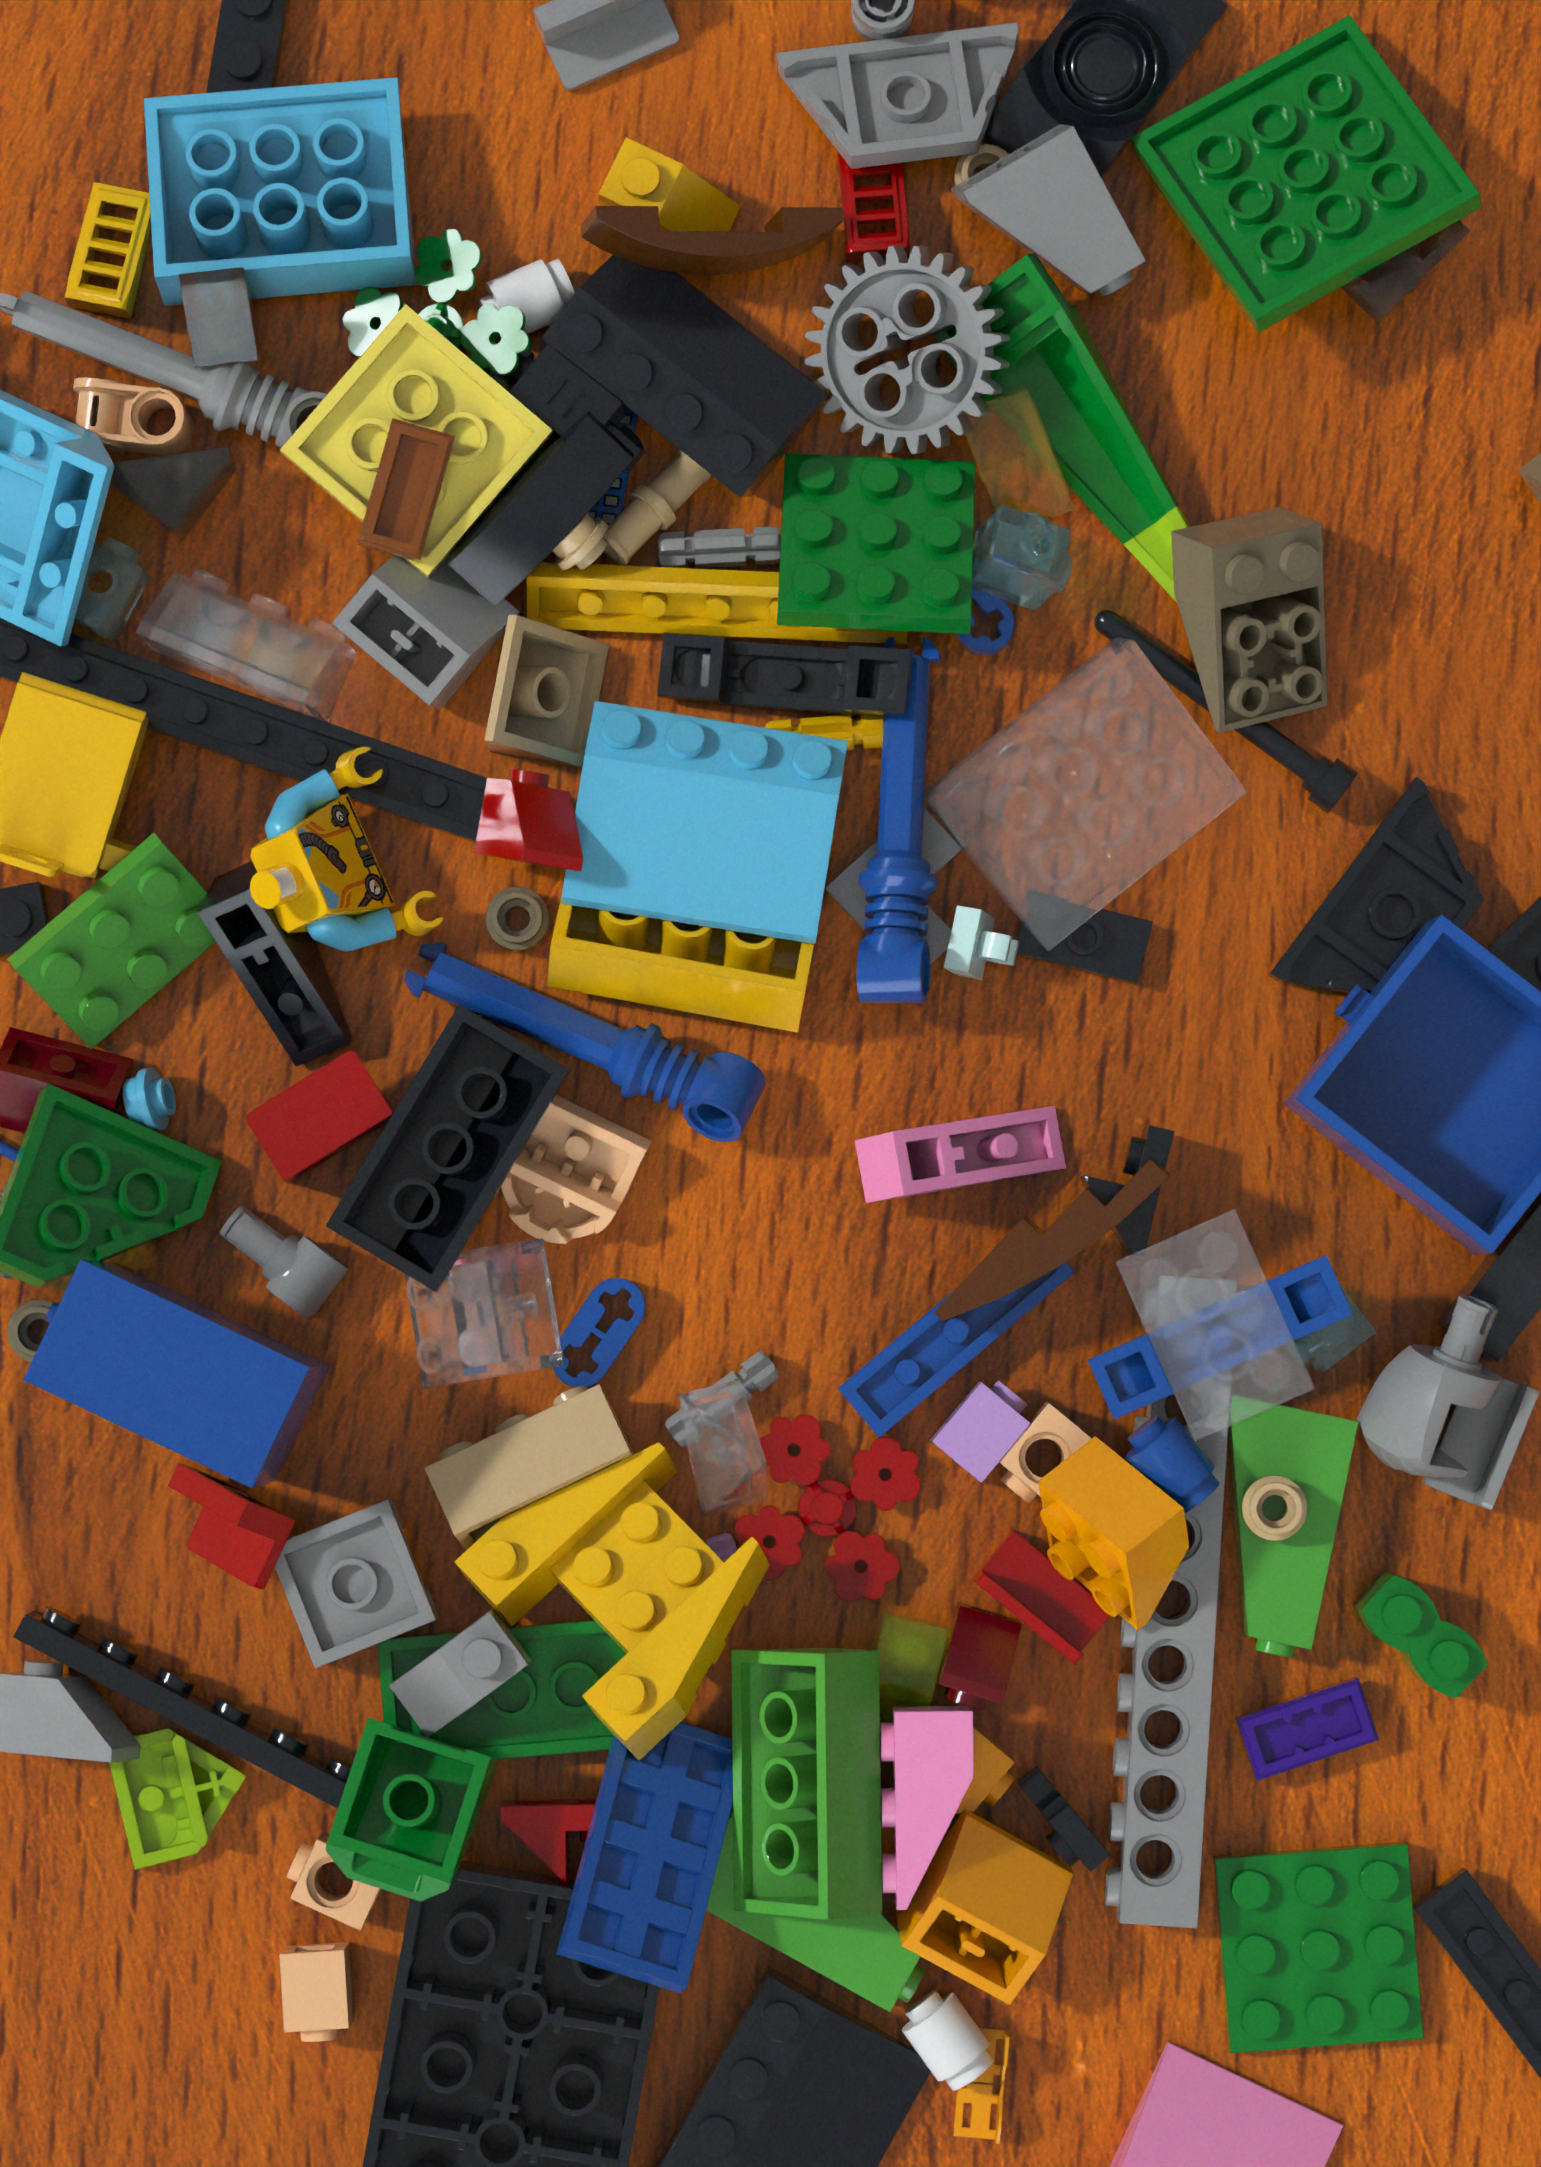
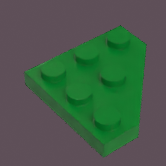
[0,1084,222,1288]

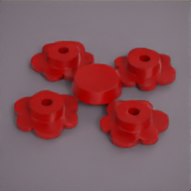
[734,1414,921,1602]

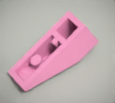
[854,1106,1066,1203]

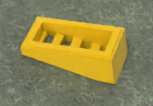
[64,182,151,319]

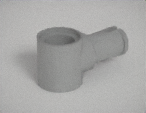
[220,1205,349,1320]

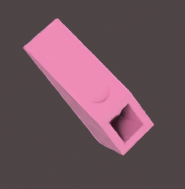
[880,1706,974,1910]

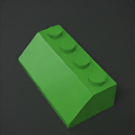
[731,1648,882,1920]

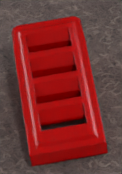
[838,152,910,263]

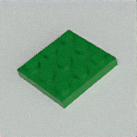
[777,453,975,634]
[1213,1842,1423,2053]

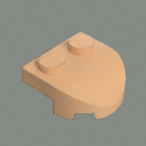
[501,1095,652,1244]

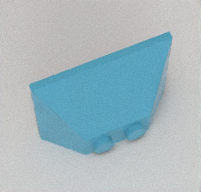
[0,390,114,647]

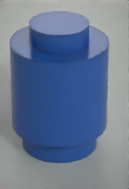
[1125,1416,1220,1513]

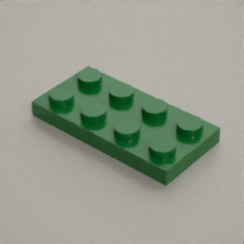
[377,1620,626,1759]

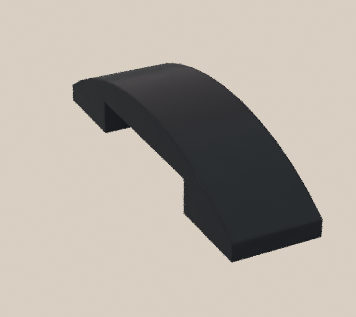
[657,633,914,715]

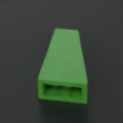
[1227,1394,1359,1658]
[706,1807,925,2012]

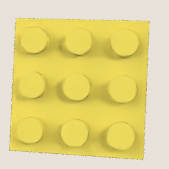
[280,304,553,579]

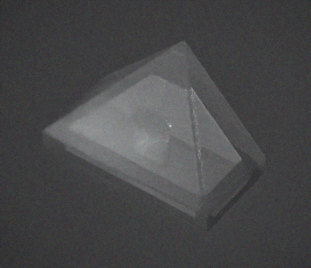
[677,1379,767,1517]

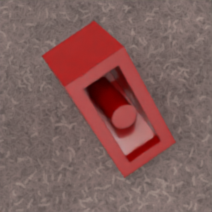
[474,768,583,871]

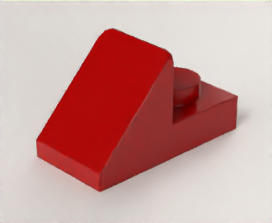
[500,1798,597,1883]

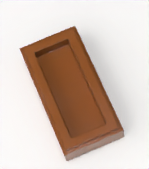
[357,418,455,563]

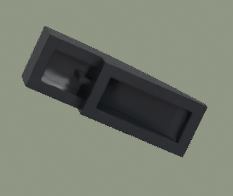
[448,411,634,607]

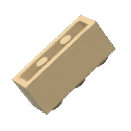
[425,1384,634,1550]

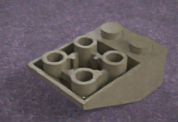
[1171,507,1328,733]

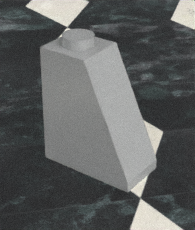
[951,124,1146,296]

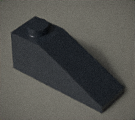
[197,861,352,1067]

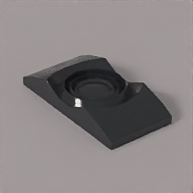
[982,0,1228,179]

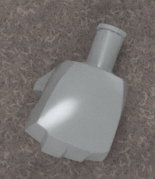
[1357,1294,1503,1478]

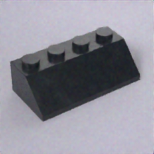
[542,255,830,498]
[326,1004,570,1293]

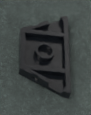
[1268,777,1484,994]

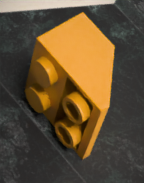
[1038,1436,1189,1631]
[894,1809,1073,2005]

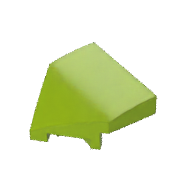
[109,1727,246,1870]

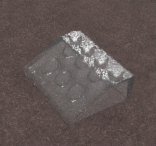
[924,637,1247,951]

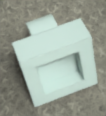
[944,905,1019,980]

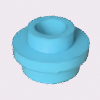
[123,1067,176,1131]

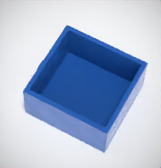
[1283,914,1541,1255]
[23,1259,331,1488]

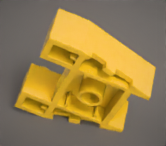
[455,1442,770,1761]

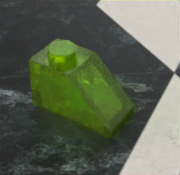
[874,1610,948,1722]

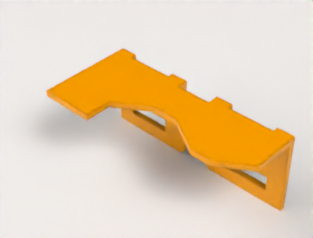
[953,2027,1010,2144]

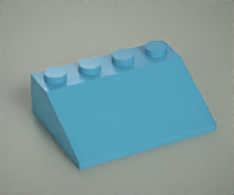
[144,77,417,306]
[561,701,848,944]

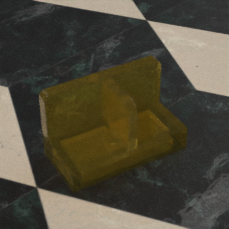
[965,385,1075,530]

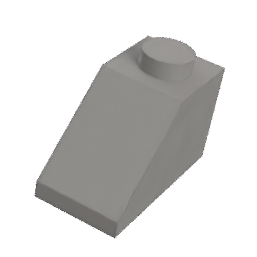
[389,1608,532,1737]
[0,1660,140,1762]

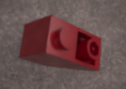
[935,1602,1022,1710]

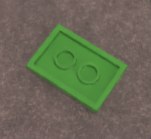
[8,833,216,1049]

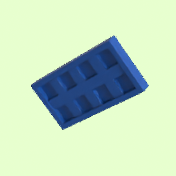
[556,1722,733,1993]

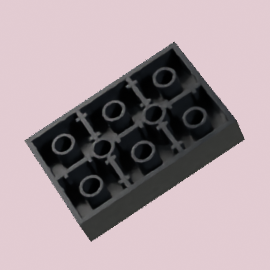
[363,1860,660,2167]

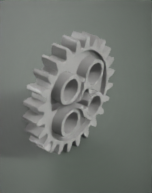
[805,245,1010,454]

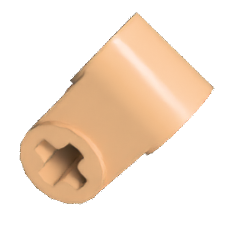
[73,377,195,456]

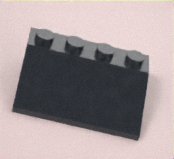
[655,1966,931,2167]

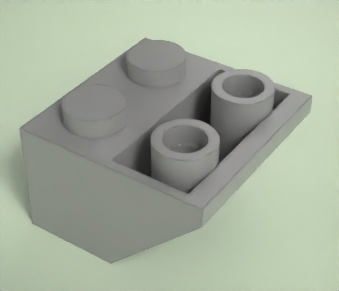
[332,553,521,711]

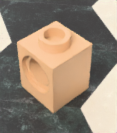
[999,1402,1092,1504]
[286,1832,381,1931]
[279,1942,354,2042]

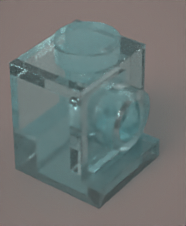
[74,537,150,643]

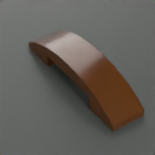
[581,206,844,275]

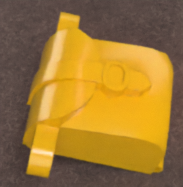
[0,672,149,879]

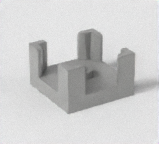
[275,1497,441,1669]

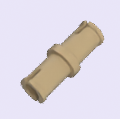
[602,450,710,565]

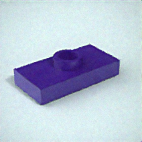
[1235,1677,1379,1781]

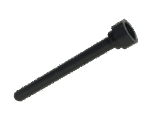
[1094,610,1358,814]

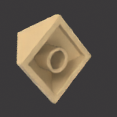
[484,615,609,768]

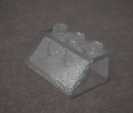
[136,569,356,722]

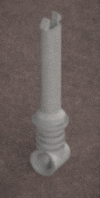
[0,290,327,448]

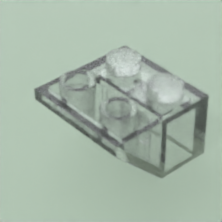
[405,1239,564,1389]

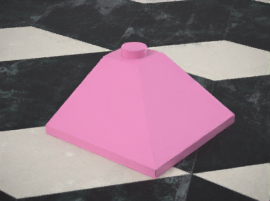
[1110,2041,1344,2167]

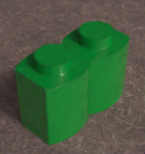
[1353,1571,1487,1698]

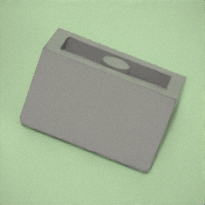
[533,0,680,92]
[1421,1378,1539,1510]

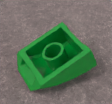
[326,1718,498,1902]

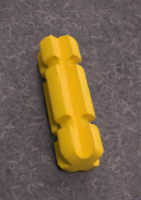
[765,715,883,750]

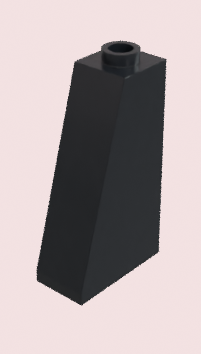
[1437,1192,1541,1362]

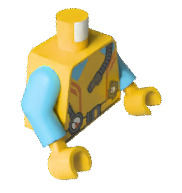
[250,746,444,952]

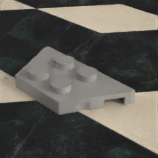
[777,22,1019,169]

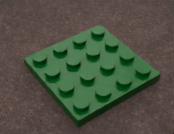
[1131,15,1482,333]

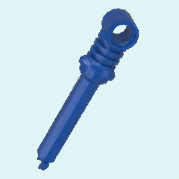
[856,637,941,1003]
[404,942,766,1142]

